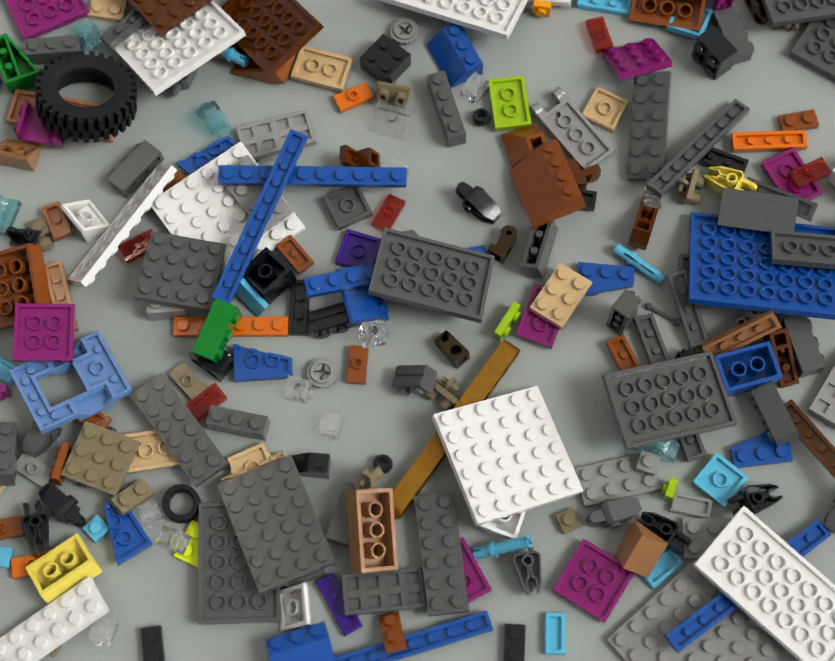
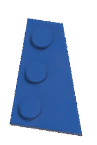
[176,135,237,175]
[577,262,635,296]
[233,344,293,382]
[729,432,793,468]
[103,502,152,566]

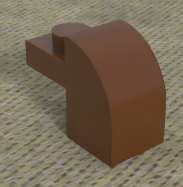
[339,145,380,167]
[567,158,601,190]

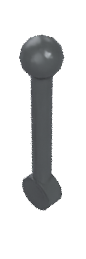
[645,303,681,327]

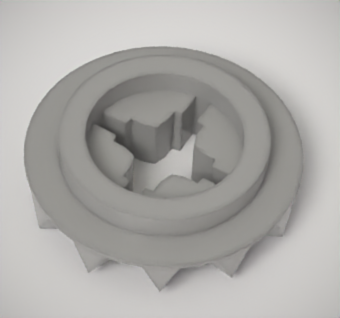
[390,18,419,45]
[307,358,338,388]

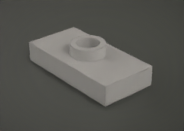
[16,452,52,488]

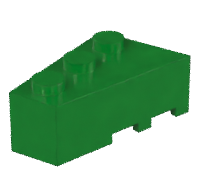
[0,33,39,94]
[192,298,242,363]

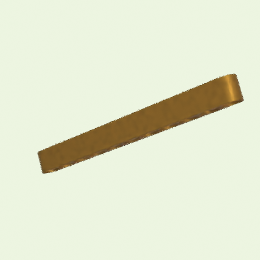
[393,339,520,519]

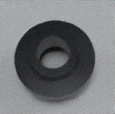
[472,108,490,126]
[373,454,393,474]

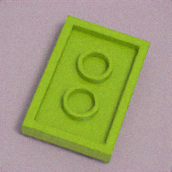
[488,75,532,131]

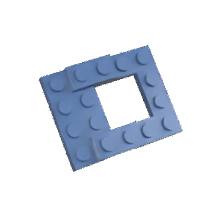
[9,331,133,435]

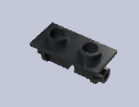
[6,227,42,246]

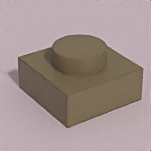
[555,507,582,535]

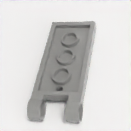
[529,87,614,170]

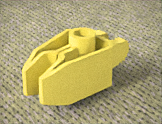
[704,166,758,195]

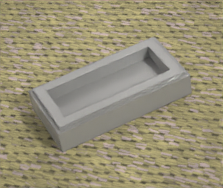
[670,492,713,518]

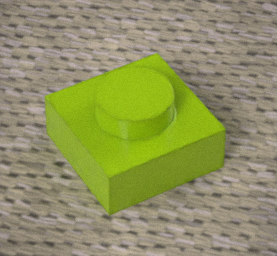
[661,477,678,502]

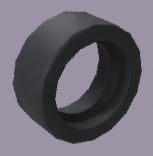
[162,484,201,524]

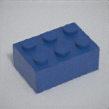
[714,341,783,397]

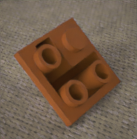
[501,125,547,168]

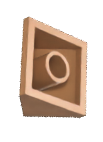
[0,138,42,172]
[615,521,668,577]

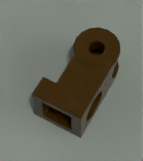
[744,0,769,25]
[487,225,517,264]
[434,330,470,369]

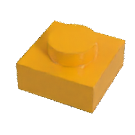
[532,0,552,17]

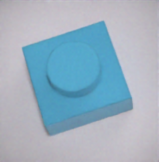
[83,515,109,543]

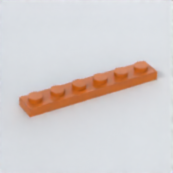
[173,316,289,338]

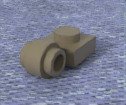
[27,216,53,252]

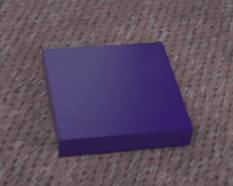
[335,229,381,268]

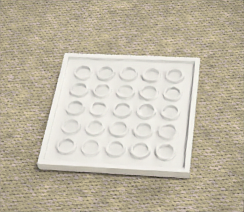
[113,1,246,96]
[151,142,305,282]
[431,386,583,526]

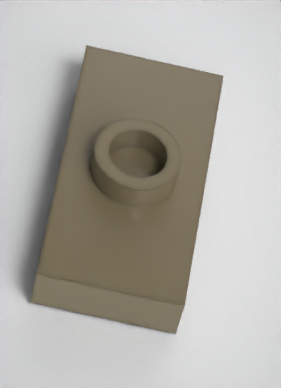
[168,362,208,402]

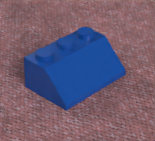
[427,23,483,88]
[335,265,389,328]
[265,621,336,661]

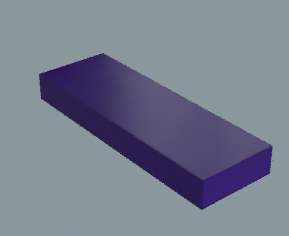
[316,573,363,637]

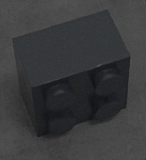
[692,25,738,80]
[360,34,411,83]
[244,247,297,305]

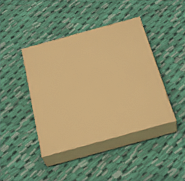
[582,86,630,133]

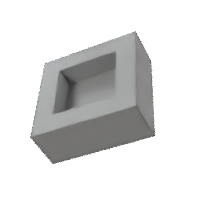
[635,450,661,476]

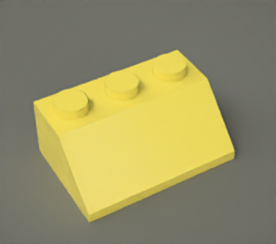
[25,533,103,604]

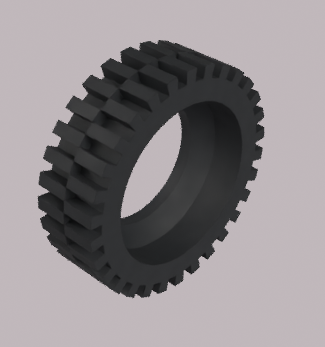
[35,51,137,143]

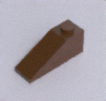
[628,195,661,251]
[763,325,799,388]

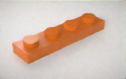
[731,130,808,152]

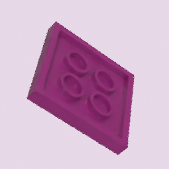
[602,38,672,80]
[13,303,76,362]
[552,538,634,624]

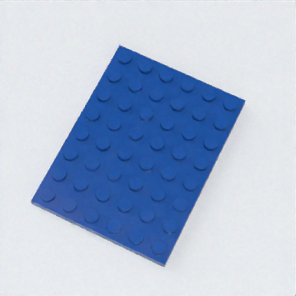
[688,212,835,320]

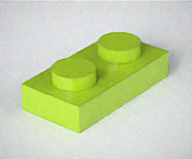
[494,301,521,342]

